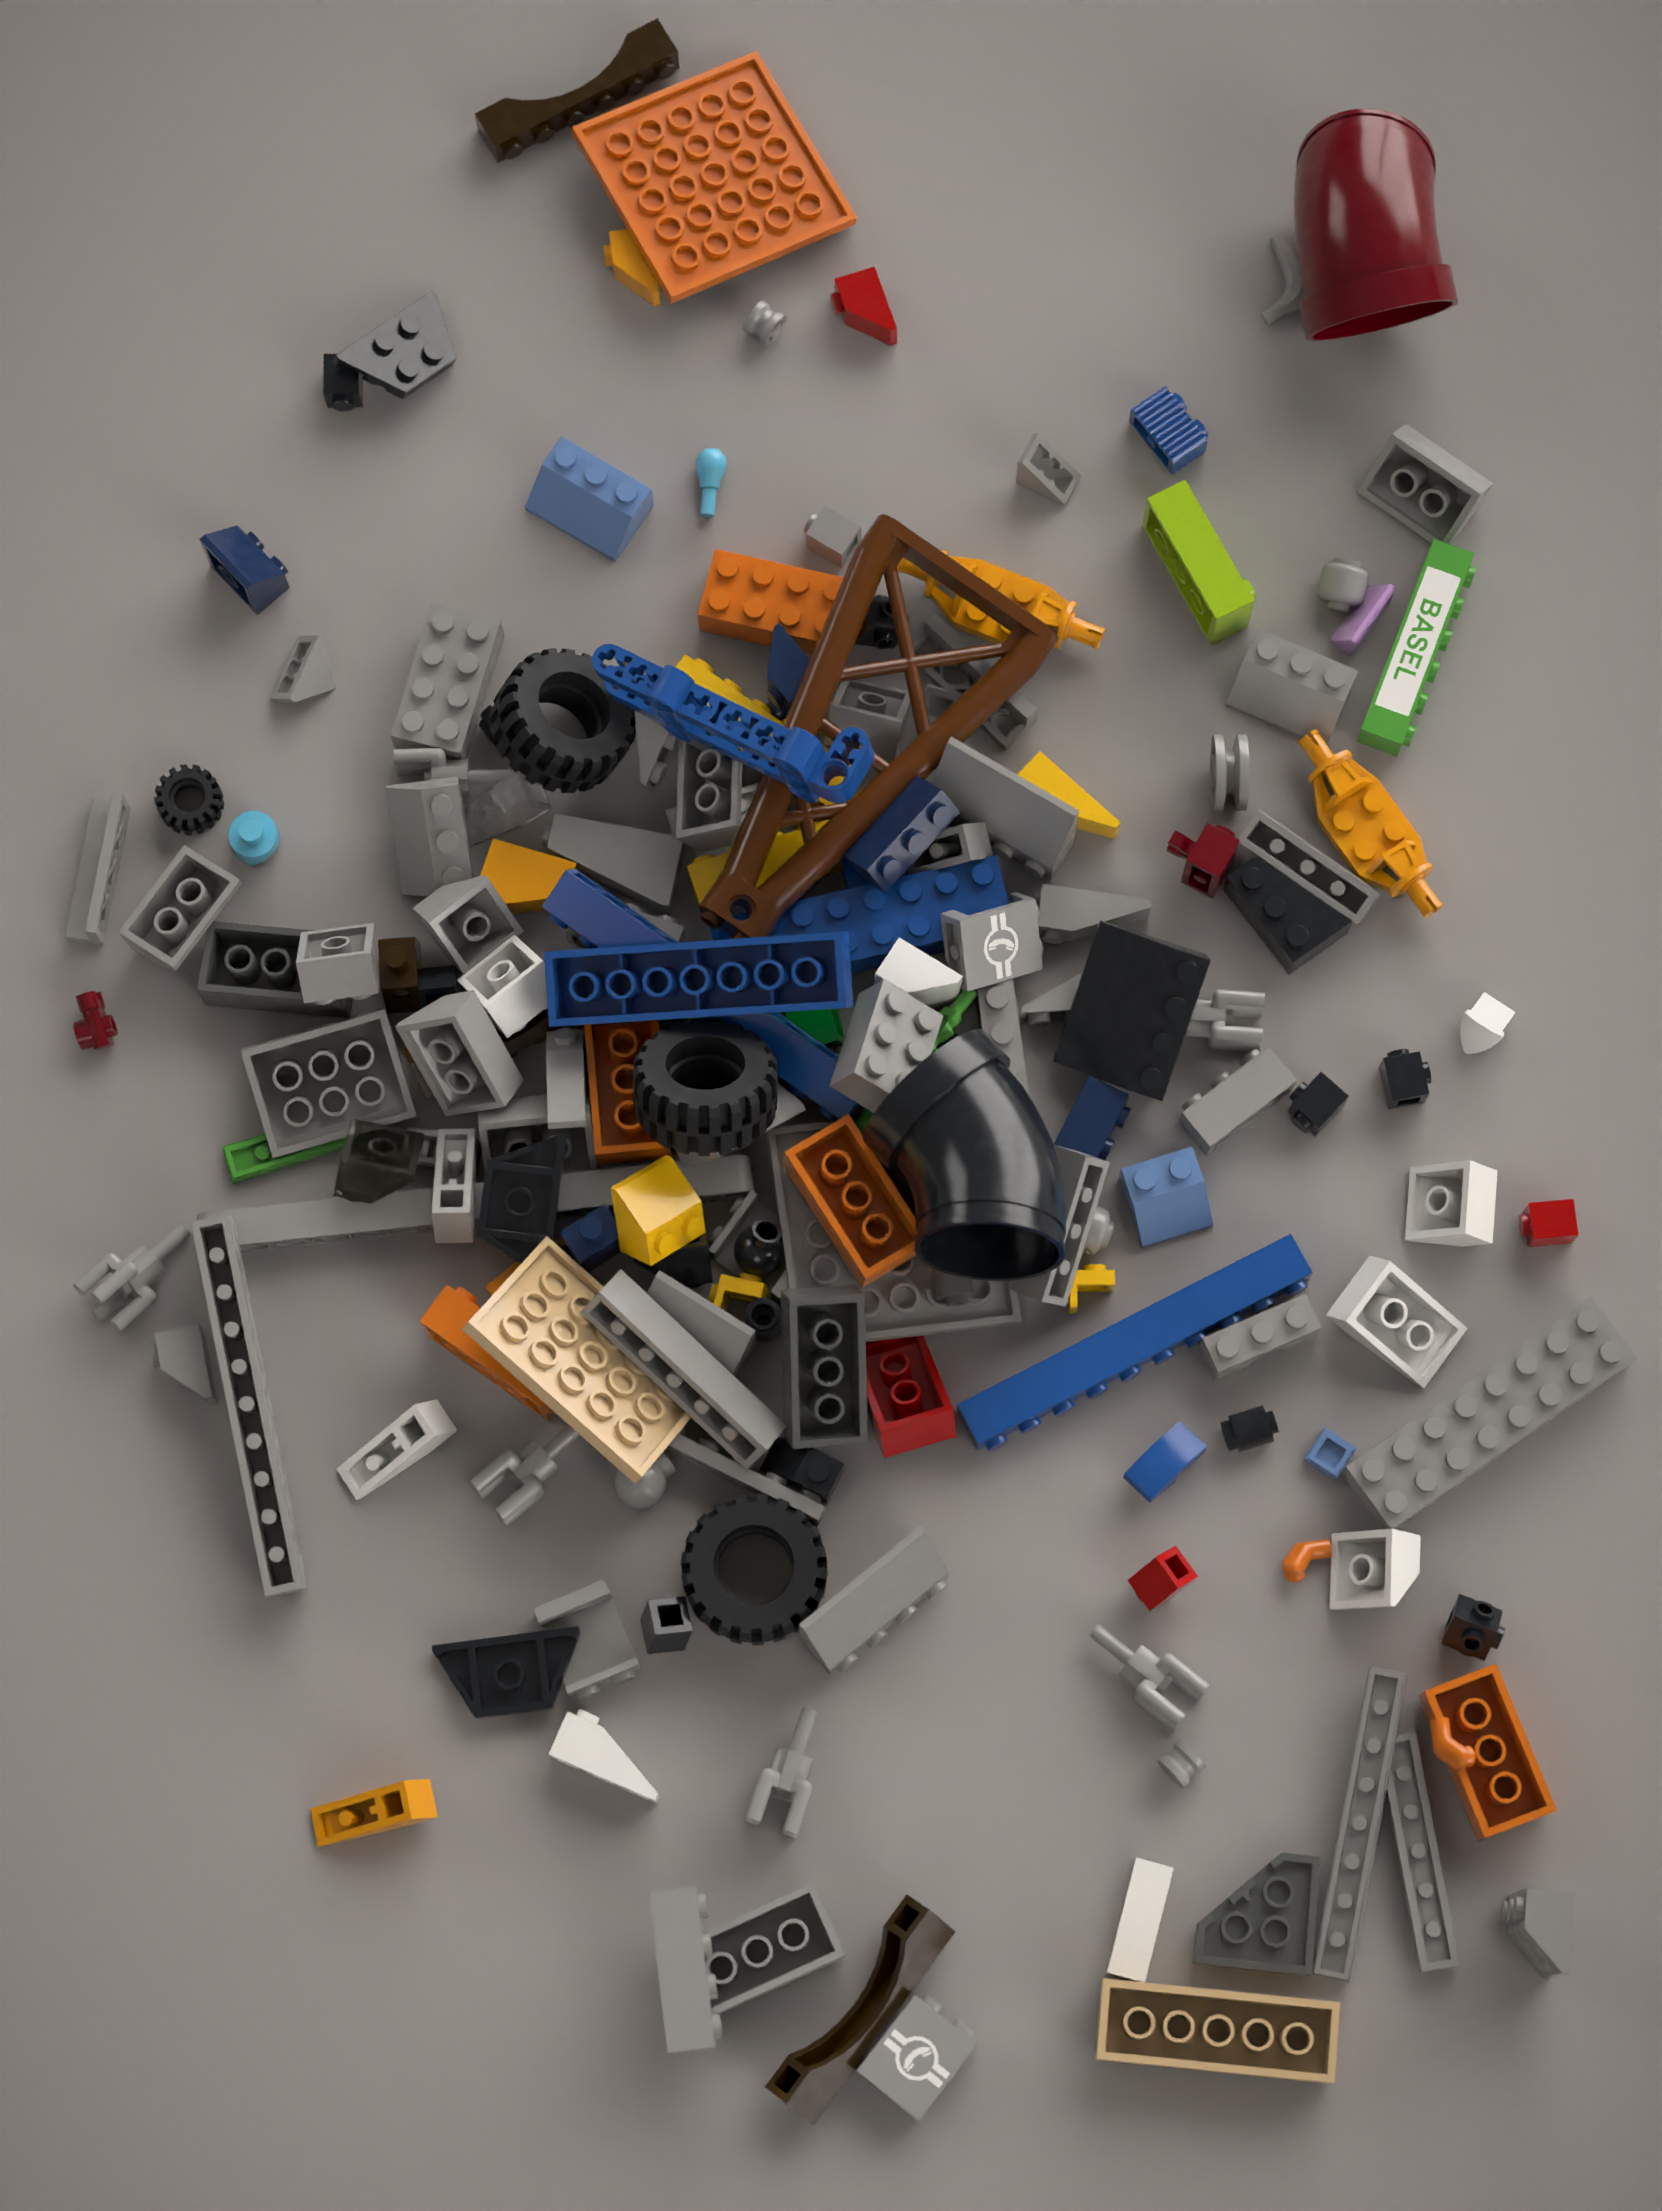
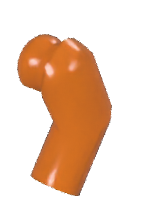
[1282,1539,1332,1583]
[1429,1718,1476,1770]

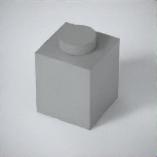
[804,505,861,568]

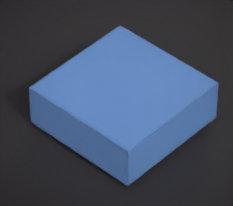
[1303,1428,1357,1481]

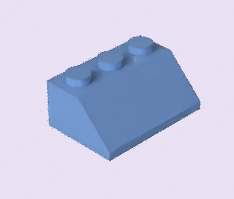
[525,436,654,562]

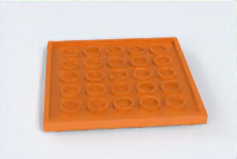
[571,51,857,304]

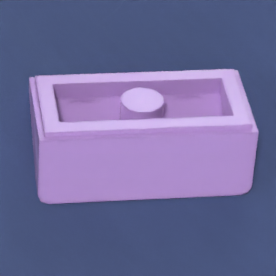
[1330,584,1395,655]

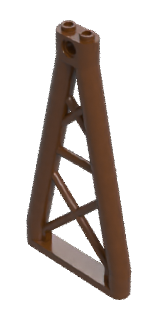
[698,514,1059,939]

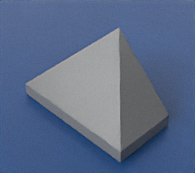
[1016,433,1081,505]
[270,636,336,703]

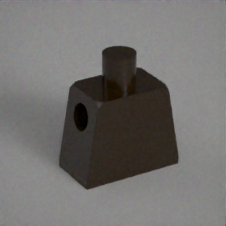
[378,937,422,1014]

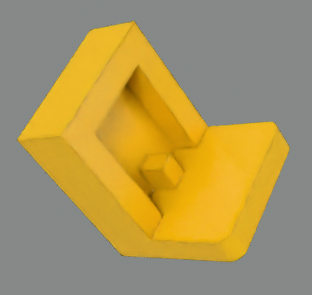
[1067,1264,1115,1314]
[709,1273,770,1312]

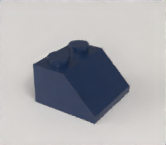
[199,525,290,615]
[766,623,810,721]

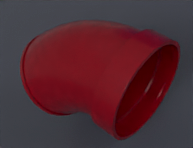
[1294,108,1458,341]

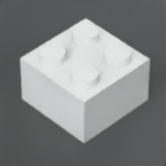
[457,934,548,1038]

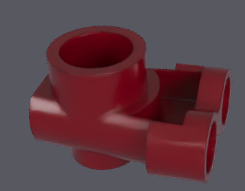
[73,991,118,1050]

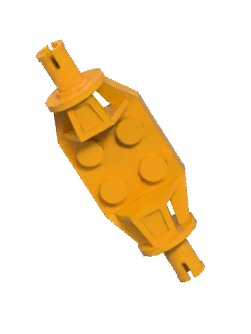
[897,550,1106,650]
[1298,729,1443,919]

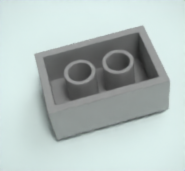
[830,979,943,1113]

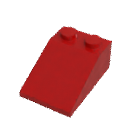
[866,1335,957,1458]

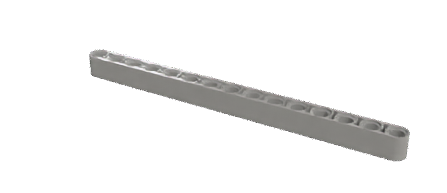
[197,1155,754,1252]

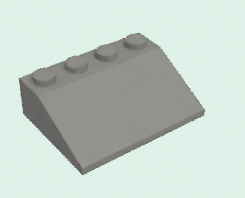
[932,737,1079,881]
[241,1007,417,1158]
[799,1525,949,1674]

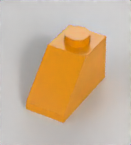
[603,229,660,306]

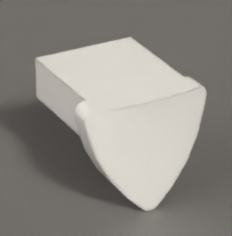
[1460,992,1515,1054]

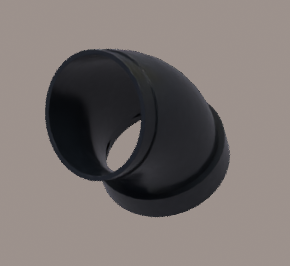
[863,1029,1066,1281]

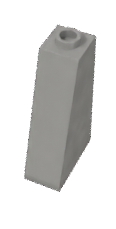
[542,813,685,916]

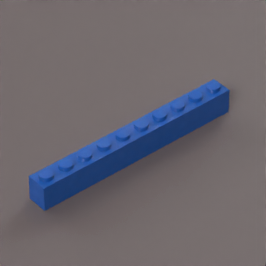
[542,869,860,1121]
[956,1234,1313,1451]

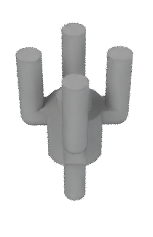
[393,748,513,796]
[1186,989,1265,1053]
[73,1224,190,1332]
[470,1425,580,1527]
[1090,1624,1210,1732]
[745,1707,817,1839]

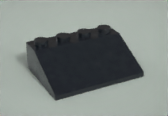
[1053,920,1211,1101]

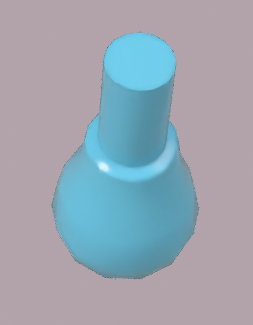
[696,448,727,517]

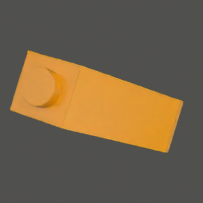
[480,839,578,914]

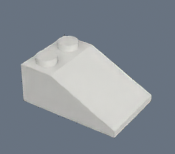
[1326,1255,1468,1388]

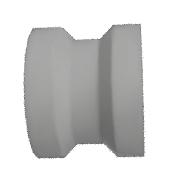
[743,300,787,346]
[1157,1739,1206,1788]

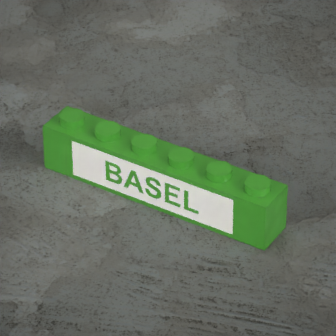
[1357,539,1477,756]

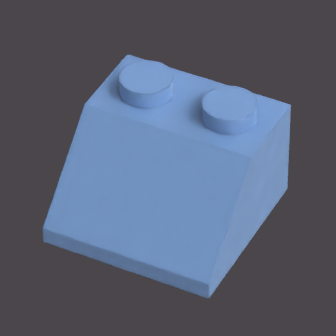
[1118,1147,1213,1248]

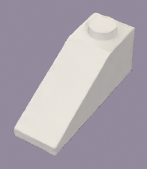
[336,1399,457,1500]
[548,1709,660,1804]

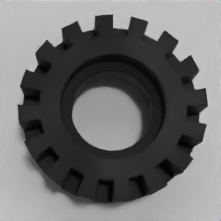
[154,764,224,835]

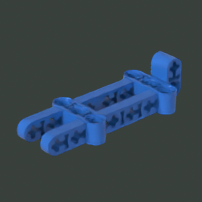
[592,644,875,804]

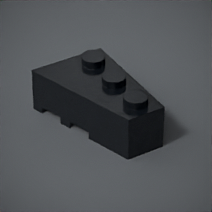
[1223,856,1352,975]

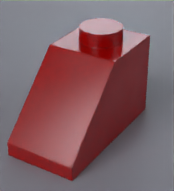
[830,266,897,345]

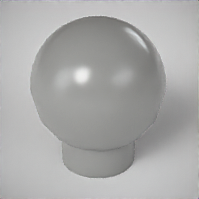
[614,1452,676,1509]

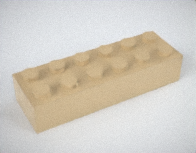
[1094,1978,1340,2084]

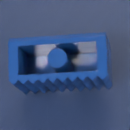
[1129,386,1208,475]

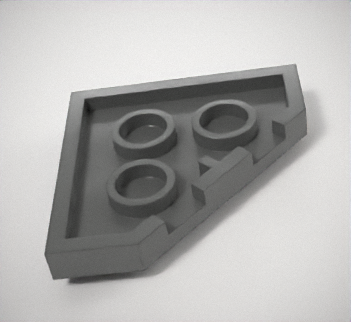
[1193,1853,1321,1976]

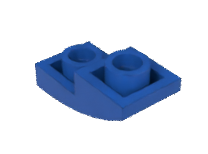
[1123,1421,1207,1503]

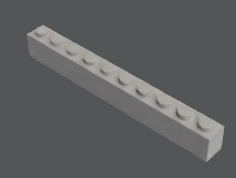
[191,1214,309,1598]

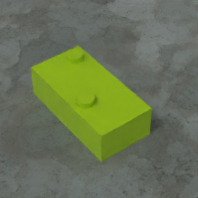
[1142,479,1256,645]

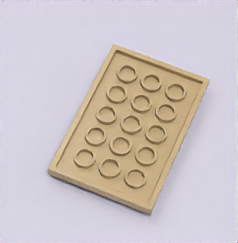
[462,1236,691,1484]

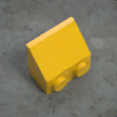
[611,1155,706,1266]

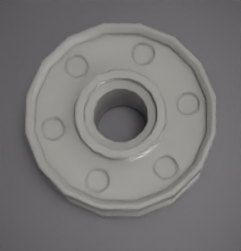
[1209,734,1250,811]

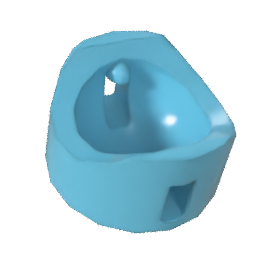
[228,811,281,865]

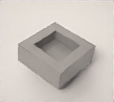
[924,683,962,724]

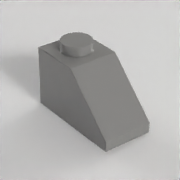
[150,1324,218,1405]

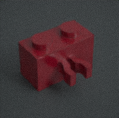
[1166,823,1240,899]

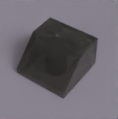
[333,1118,425,1204]

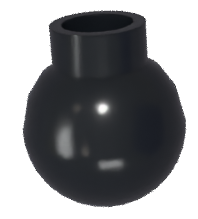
[734,1218,784,1277]

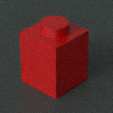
[1519,1199,1579,1247]
[1127,1545,1198,1611]

